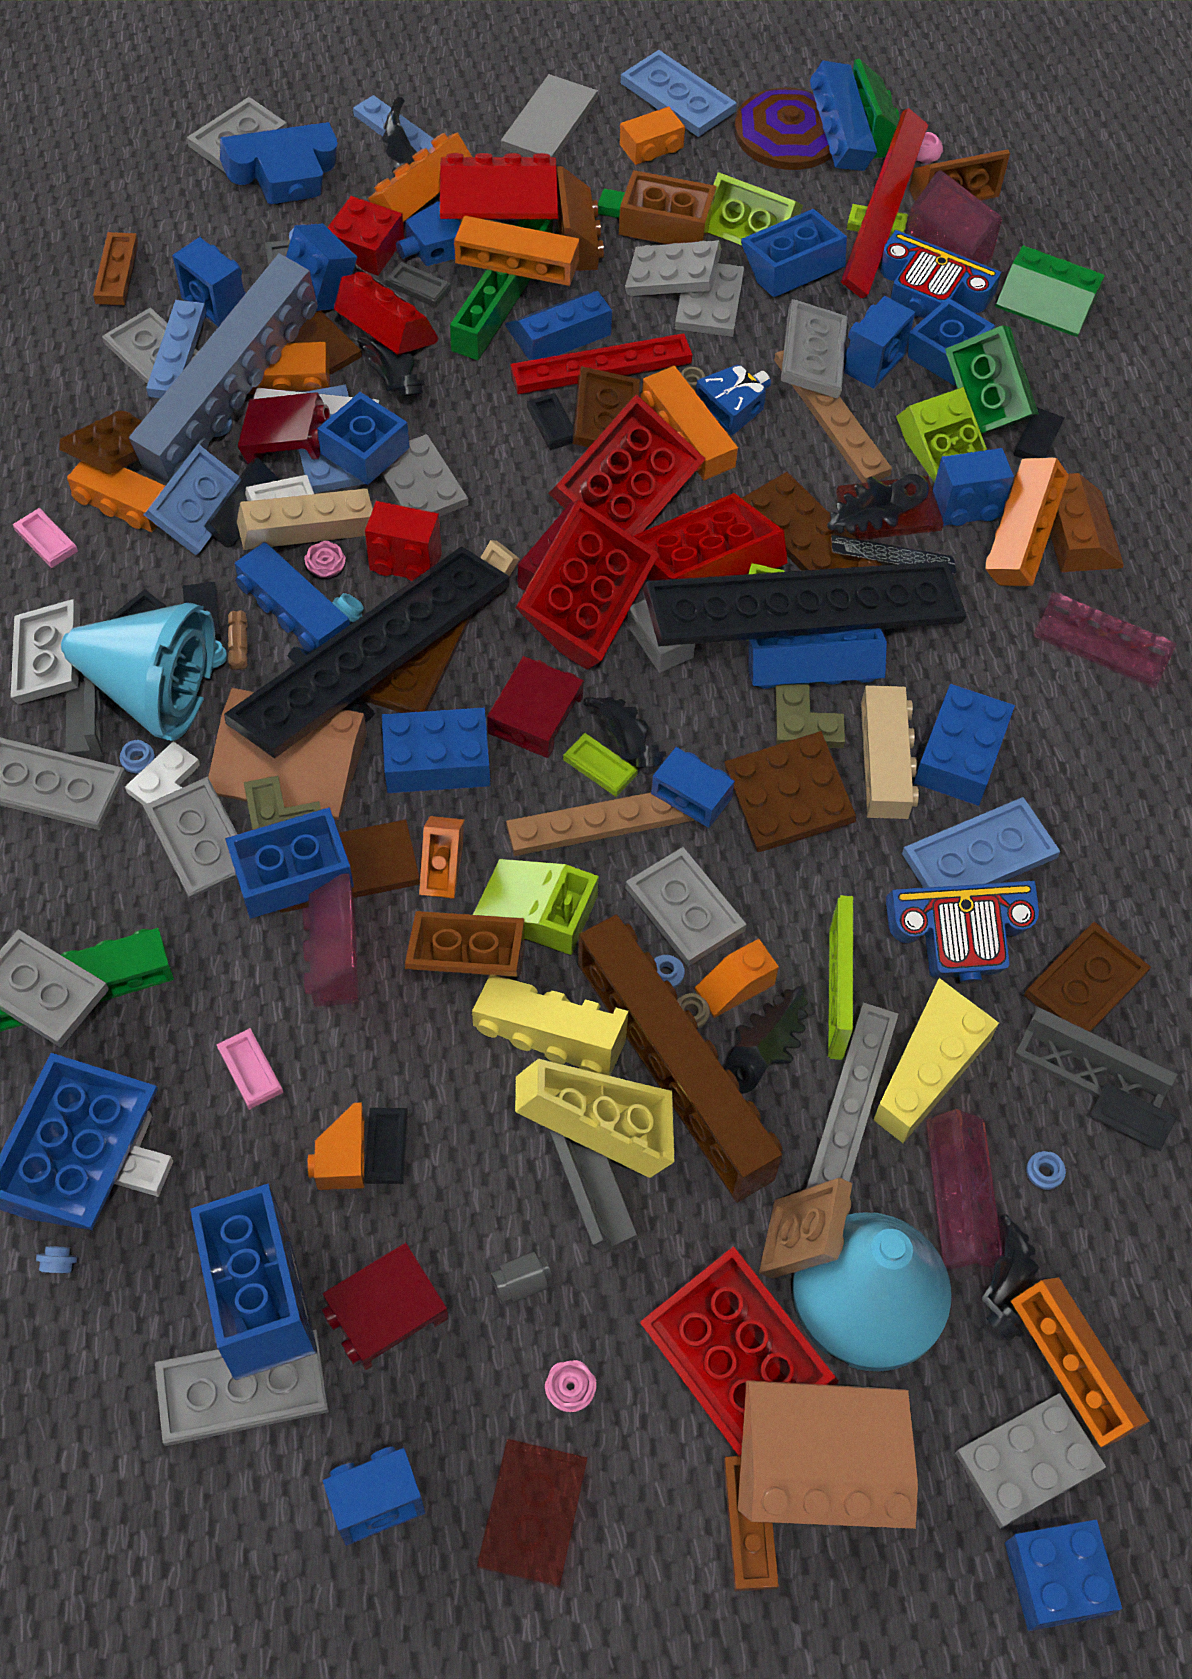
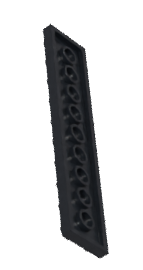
[224,546,510,759]
[642,561,967,647]

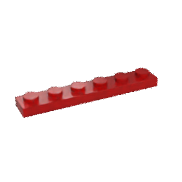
[510,333,692,394]

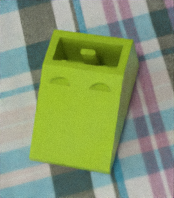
[896,387,987,483]
[473,859,599,955]

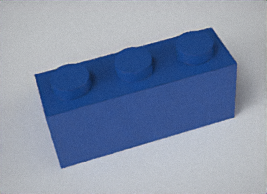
[741,209,847,297]
[505,291,612,361]

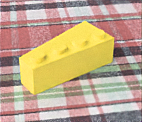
[472,975,628,1076]
[873,978,999,1143]
[515,1059,674,1178]

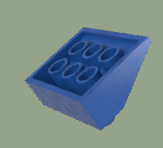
[0,1053,158,1230]

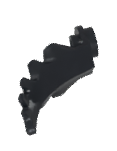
[382,97,417,178]
[356,338,425,397]
[827,474,929,533]
[583,697,667,767]
[724,986,808,1094]
[981,1214,1039,1342]

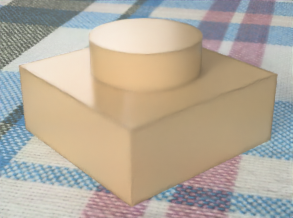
[481,540,520,576]

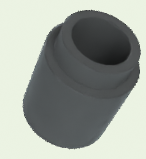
[490,1251,552,1303]

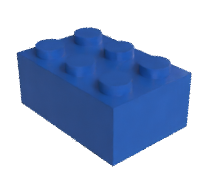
[914,684,1015,806]
[382,708,490,793]
[225,807,354,919]

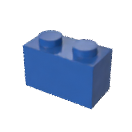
[651,747,735,828]

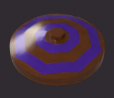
[734,87,832,170]

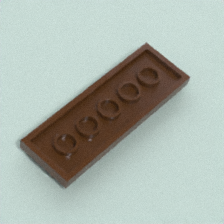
[742,471,882,571]

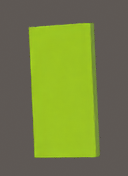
[828,895,853,1060]

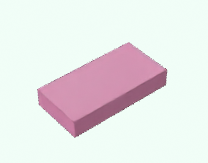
[13,508,78,568]
[217,1028,283,1110]

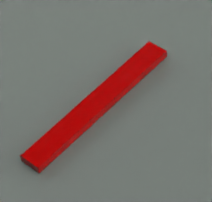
[841,108,928,298]

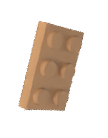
[759,1177,852,1278]

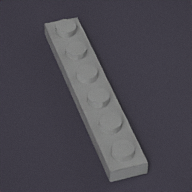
[806,1003,898,1189]

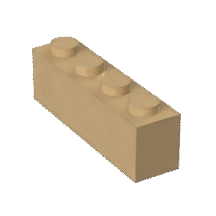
[237,489,373,550]
[861,686,919,819]

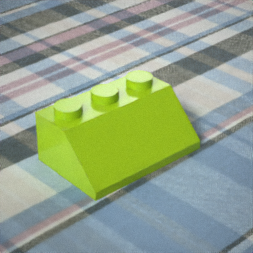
[708,172,803,245]

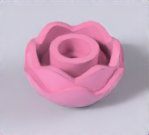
[916,132,943,164]
[304,541,346,578]
[545,1360,596,1412]

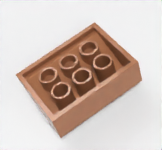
[208,688,367,820]
[738,1380,918,1529]

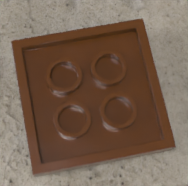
[724,731,856,852]

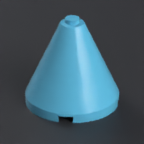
[61,603,215,741]
[792,1212,951,1371]

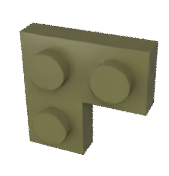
[775,684,845,748]
[243,776,321,830]

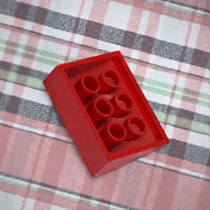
[440,153,558,219]
[548,394,706,536]
[634,493,788,581]
[516,499,659,670]
[640,1246,840,1456]

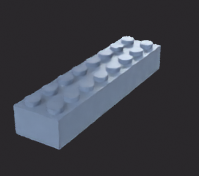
[129,253,318,483]

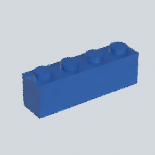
[810,61,877,171]
[234,542,350,652]
[748,628,887,688]

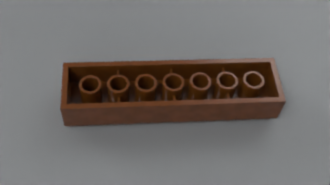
[578,914,783,1203]

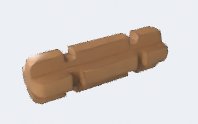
[228,610,247,670]

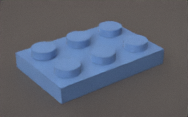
[144,444,239,555]

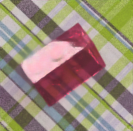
[907,170,1002,265]
[303,873,359,1007]

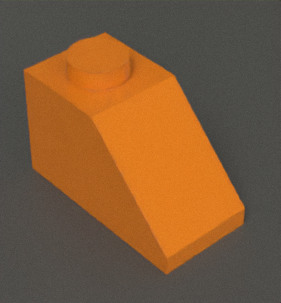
[419,816,465,898]
[694,939,779,1018]
[308,1102,365,1190]

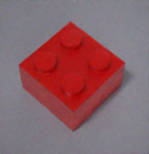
[327,196,405,276]
[365,501,442,581]

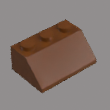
[909,149,1010,212]
[557,166,604,271]
[619,170,717,244]
[1050,473,1124,572]
[405,911,525,976]

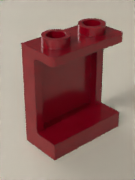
[237,392,330,464]
[487,656,584,758]
[321,1242,449,1371]

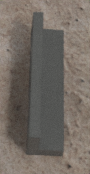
[66,623,103,758]
[1014,1007,1177,1108]
[549,1129,641,1253]

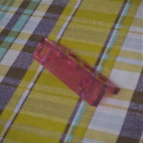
[1033,591,1177,689]
[926,1109,1003,1269]

